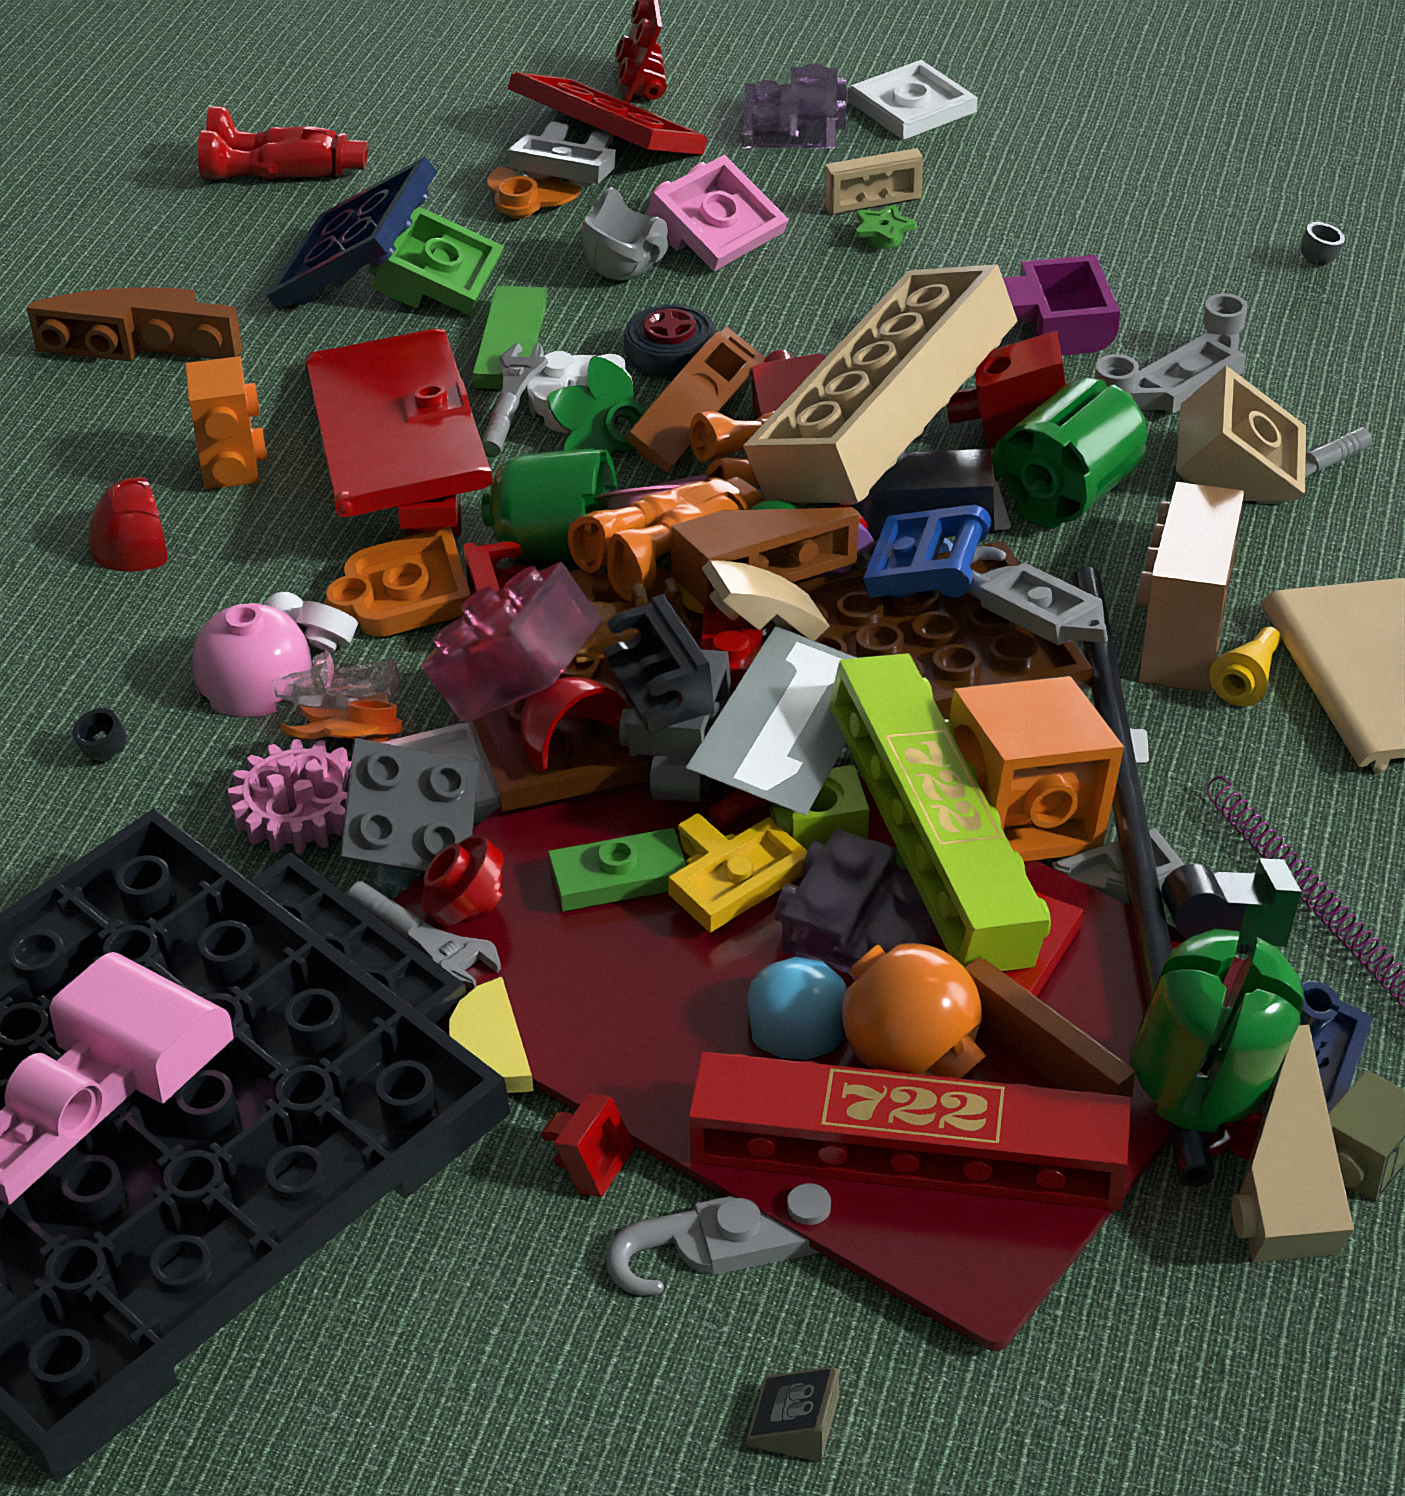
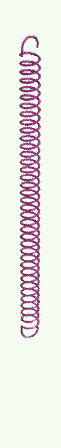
[1207,776,1405,1006]

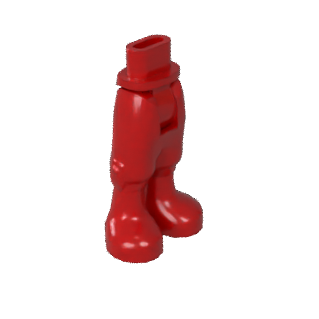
[198,106,369,180]

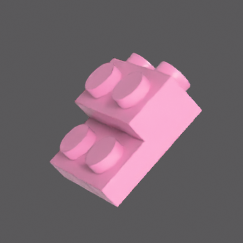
[646,154,789,271]

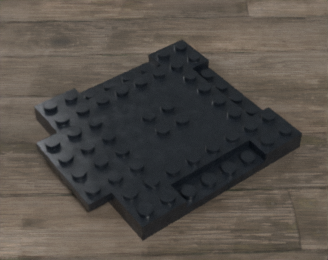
[0,808,511,1484]

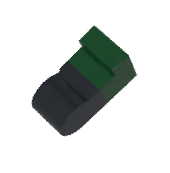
[1161,858,1302,947]

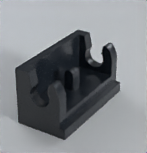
[603,594,715,733]

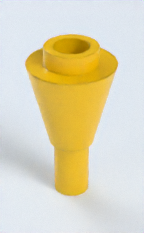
[1209,627,1282,707]

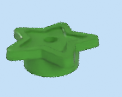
[855,205,917,249]

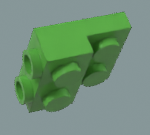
[368,207,504,315]

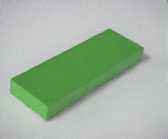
[473,286,547,390]

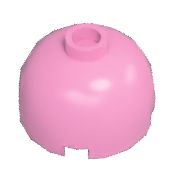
[193,603,312,718]

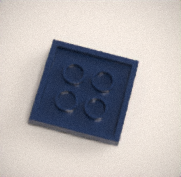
[266,157,437,311]

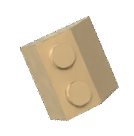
[1176,365,1306,501]

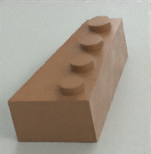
[1137,482,1244,693]

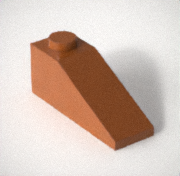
[671,507,859,609]

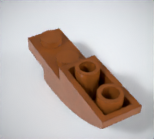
[27,287,243,362]
[624,326,766,473]

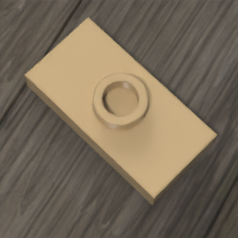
[825,148,923,215]

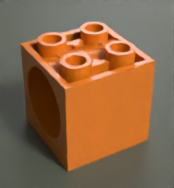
[949,676,1124,862]

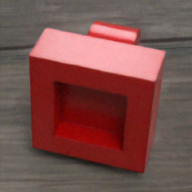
[541,1093,635,1197]

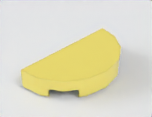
[449,977,533,1093]

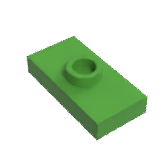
[548,828,687,912]

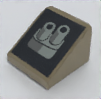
[746,1367,839,1462]

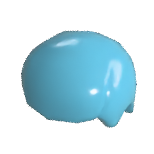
[747,957,847,1060]

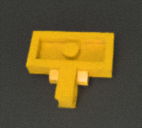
[668,813,811,933]

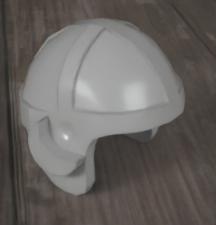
[581,187,668,281]

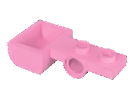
[0,952,234,1205]

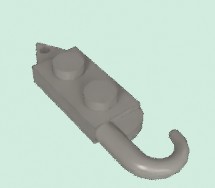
[967,546,1108,645]
[606,1183,831,1296]

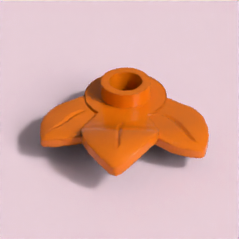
[487,166,582,219]
[280,700,402,743]

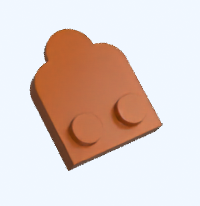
[324,527,475,637]

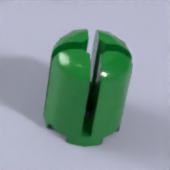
[992,378,1148,529]
[1129,929,1304,1133]

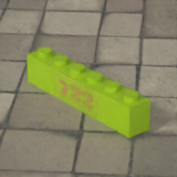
[829,653,1051,971]

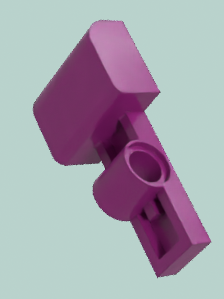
[1001,255,1120,356]

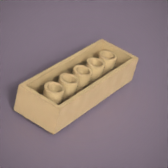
[743,264,1017,506]

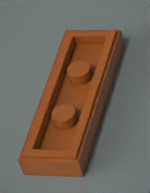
[964,957,1136,1112]

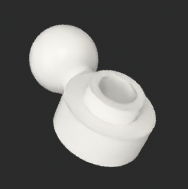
[263,592,358,652]

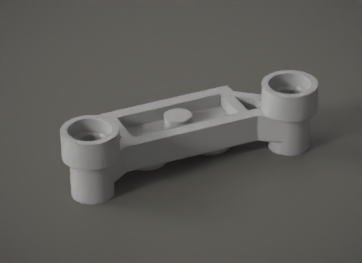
[1095,293,1247,414]

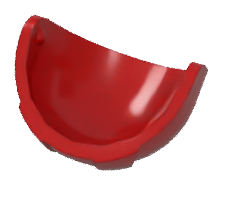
[88,477,168,572]
[520,677,627,772]

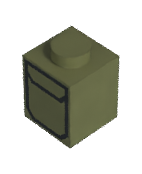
[1329,1070,1405,1202]

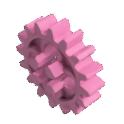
[228,739,352,854]

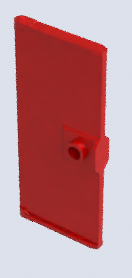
[304,328,493,517]

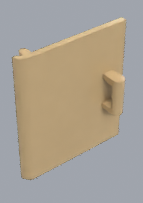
[1261,578,1405,774]

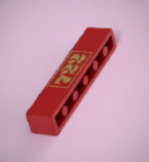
[689,1052,1131,1211]

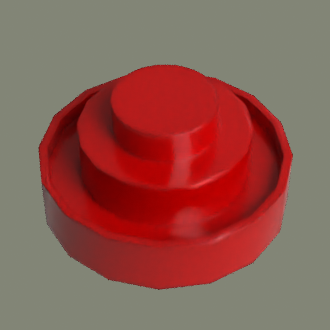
[420,834,504,927]

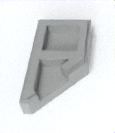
[1051,828,1185,904]

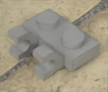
[508,121,615,187]

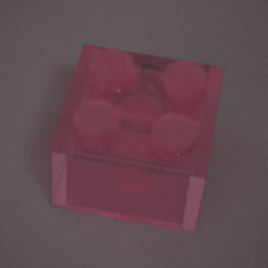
[420,562,603,724]

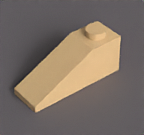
[1232,1025,1354,1262]

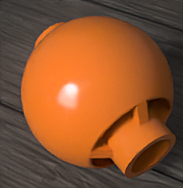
[842,943,986,1079]

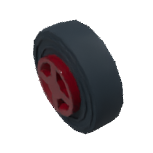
[624,304,717,377]

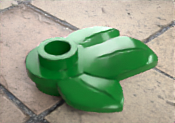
[547,356,647,454]

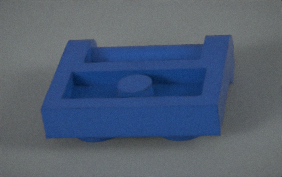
[863,505,991,598]

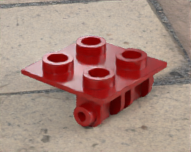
[615,0,667,103]

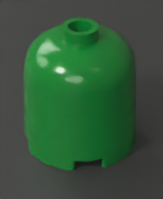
[481,448,617,562]

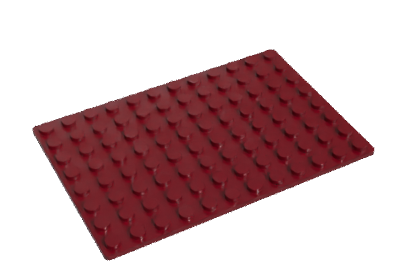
[392,764,1244,1351]

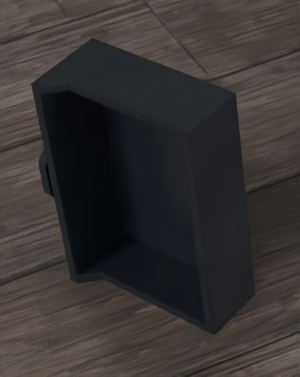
[848,449,995,538]

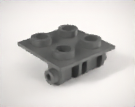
[340,738,479,873]

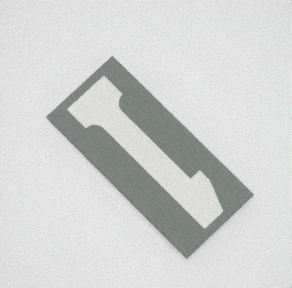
[686,626,857,816]

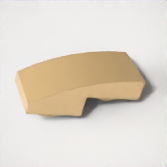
[702,560,830,641]

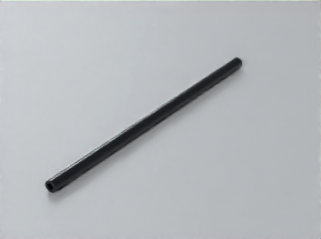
[1072,567,1215,1187]

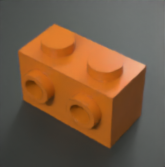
[186,356,267,490]

